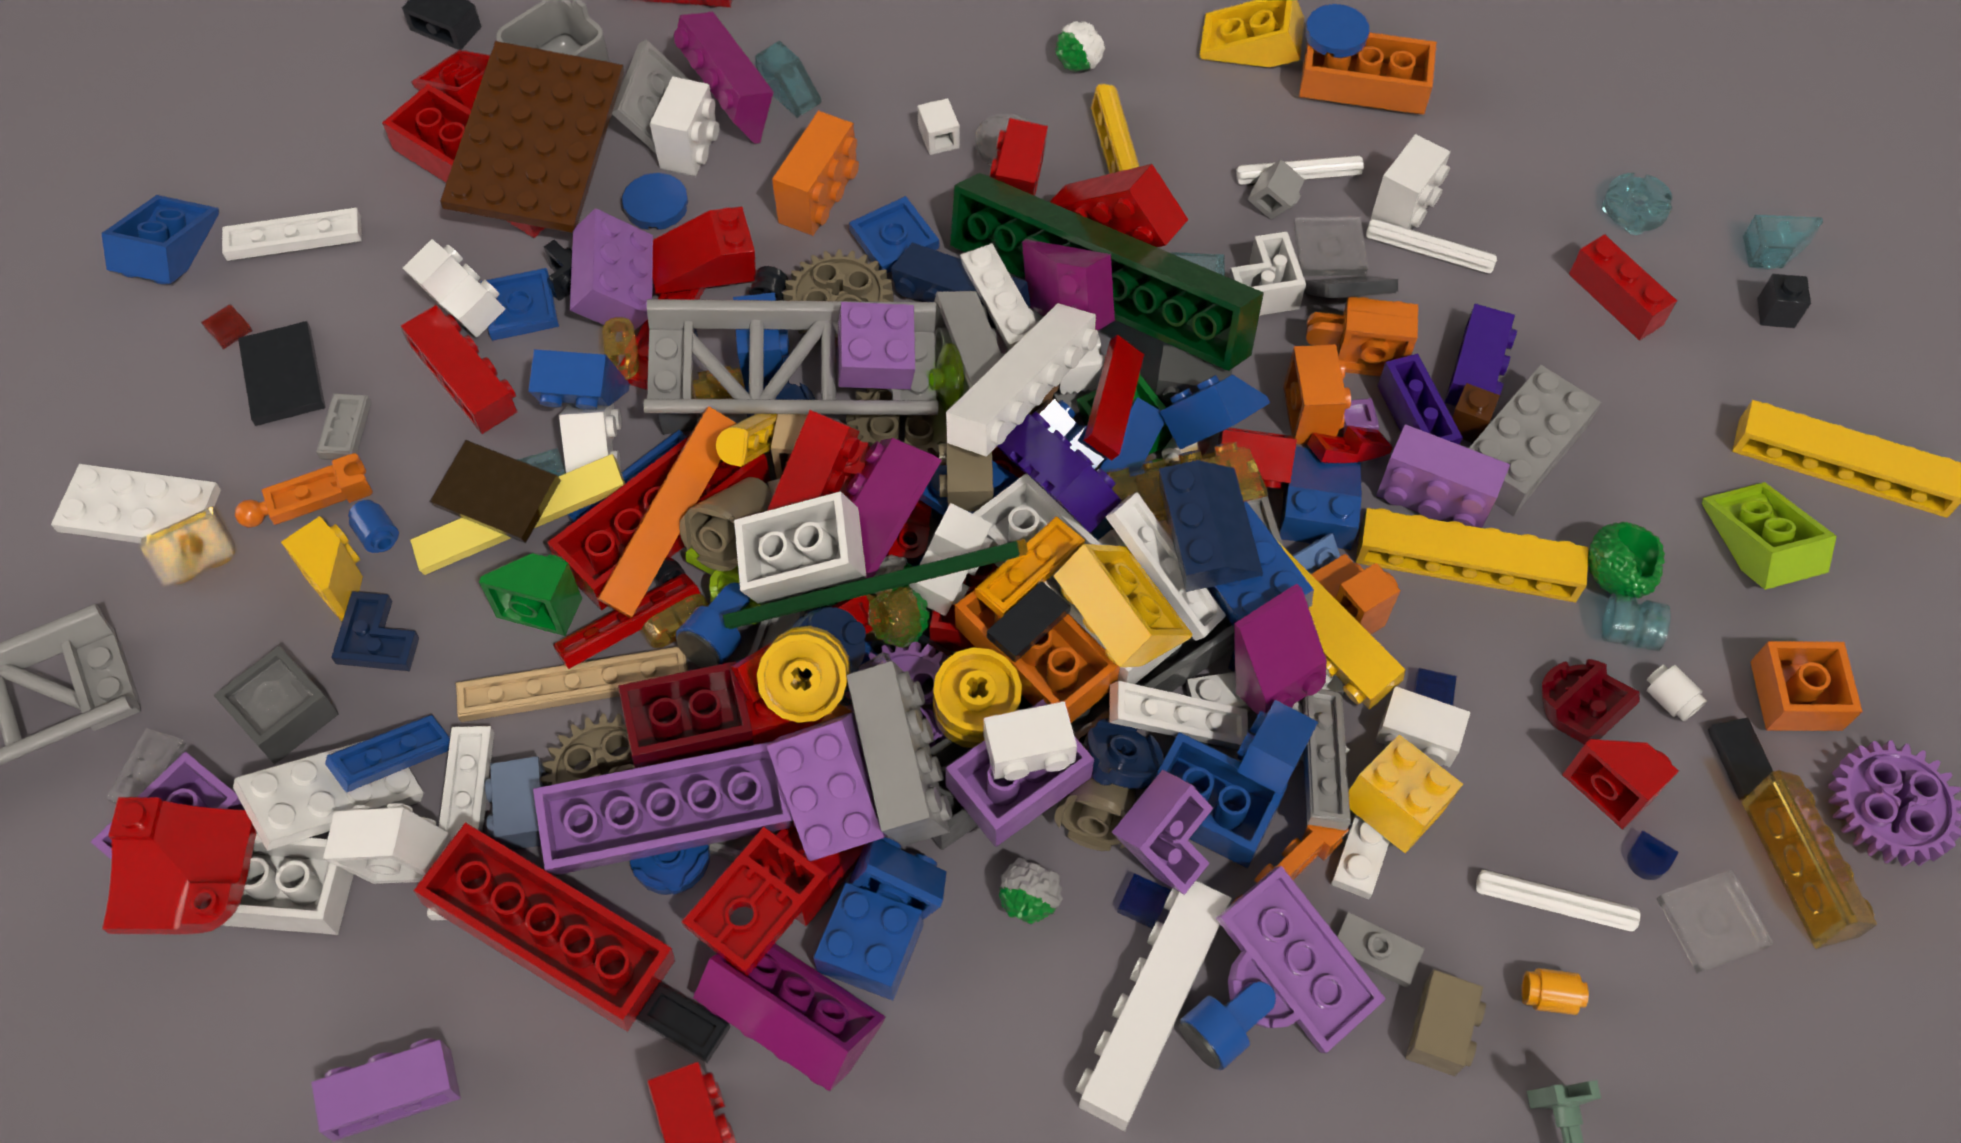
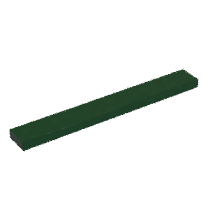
[723,539,1028,629]

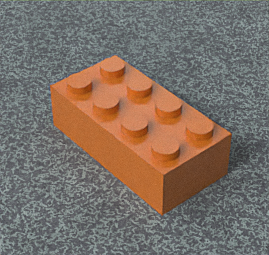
[1299,32,1437,115]
[955,590,1120,723]

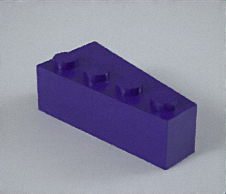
[997,411,1122,533]

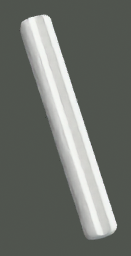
[1236,155,1364,185]
[1366,219,1497,274]
[1476,870,1640,932]

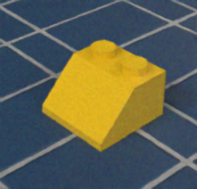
[281,516,363,622]

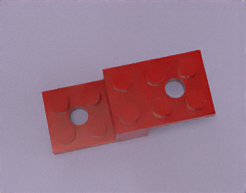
[681,818,865,977]

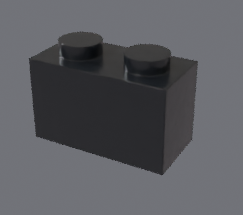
[402,0,482,50]

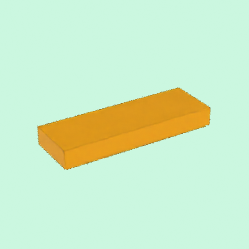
[975,516,1085,618]

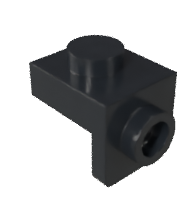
[543,239,572,301]

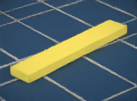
[410,454,625,575]

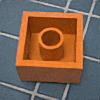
[1283,344,1351,445]
[1750,641,1863,731]

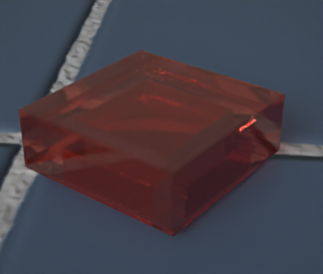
[201,304,252,350]

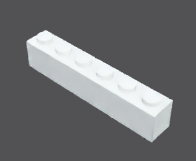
[946,303,1098,457]
[1076,881,1232,1131]

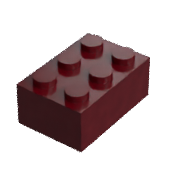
[618,661,753,769]

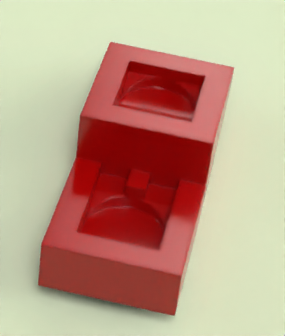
[1307,425,1393,463]

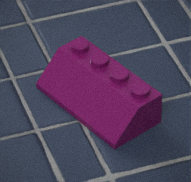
[674,12,774,144]
[846,438,942,584]
[693,944,886,1092]

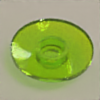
[929,343,964,412]

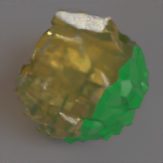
[868,586,930,648]

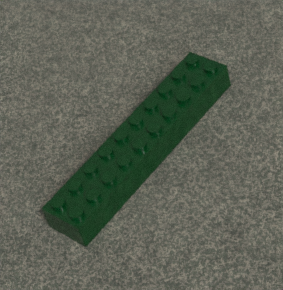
[950,173,1264,371]

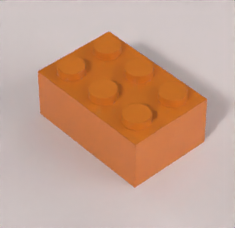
[772,111,859,236]

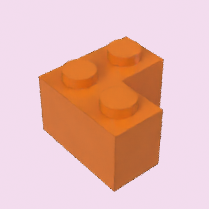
[1311,553,1401,634]

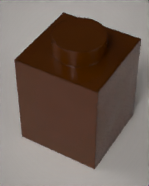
[1452,383,1500,443]

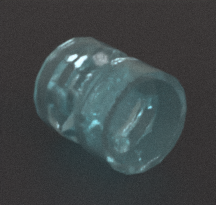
[1601,594,1671,651]

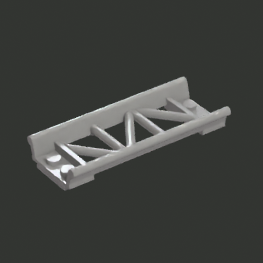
[644,299,938,415]
[0,604,141,766]

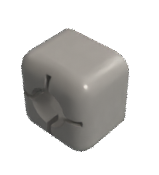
[496,0,610,62]

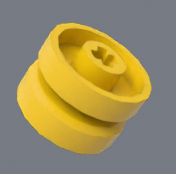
[757,626,850,723]
[933,647,1022,748]

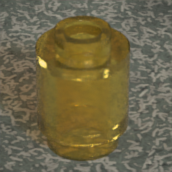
[693,366,745,399]

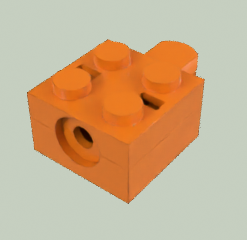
[1306,297,1418,377]

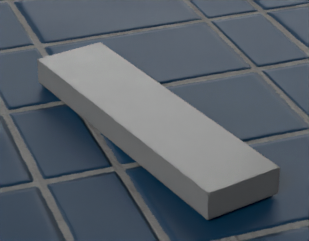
[1301,689,1351,830]

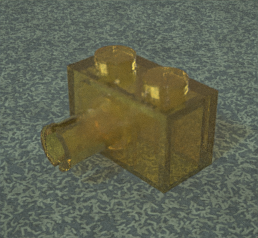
[141,506,235,586]

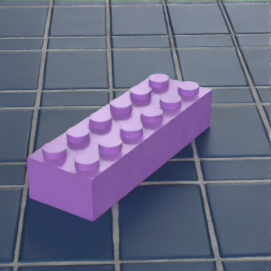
[533,742,794,876]

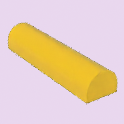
[1091,84,1139,174]
[716,413,778,467]

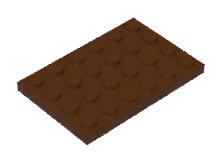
[440,41,624,233]

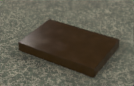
[430,440,561,543]

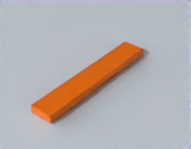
[597,406,737,618]

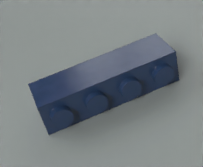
[891,242,1031,328]

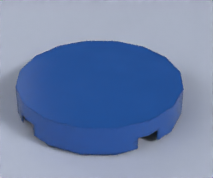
[1305,4,1369,58]
[622,173,688,230]
[630,844,710,895]

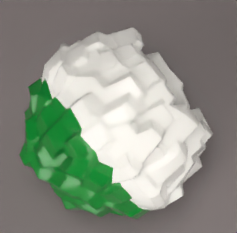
[1055,21,1105,72]

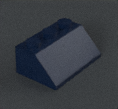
[1159,460,1263,592]

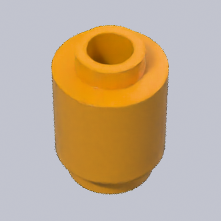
[1522,968,1589,1015]

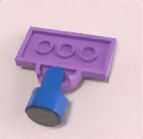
[1180,866,1386,1070]

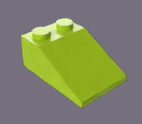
[1702,482,1837,590]

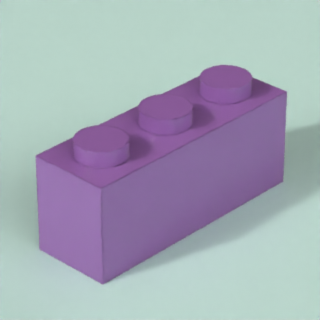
[311,1039,461,1141]

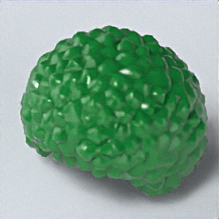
[1588,521,1665,600]

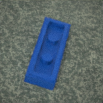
[325,715,450,793]

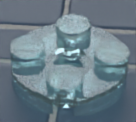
[1602,173,1673,235]

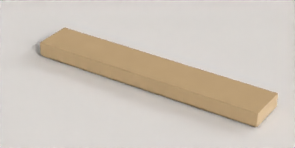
[456,647,688,722]

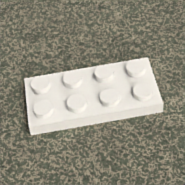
[51,464,221,551]
[233,741,424,851]

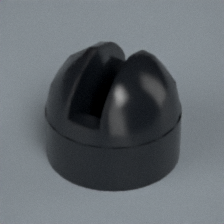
[654,558,685,587]

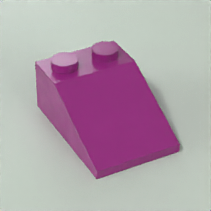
[1022,239,1115,331]
[1234,584,1327,715]

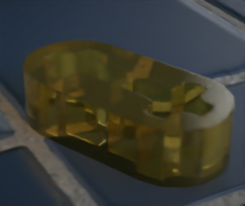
[602,317,639,380]
[642,594,710,648]

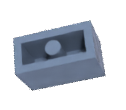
[485,756,546,850]

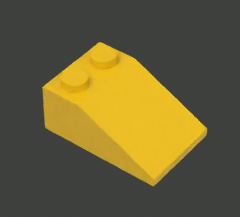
[1200,0,1305,67]

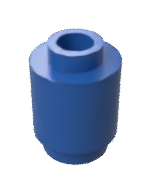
[348,500,399,553]

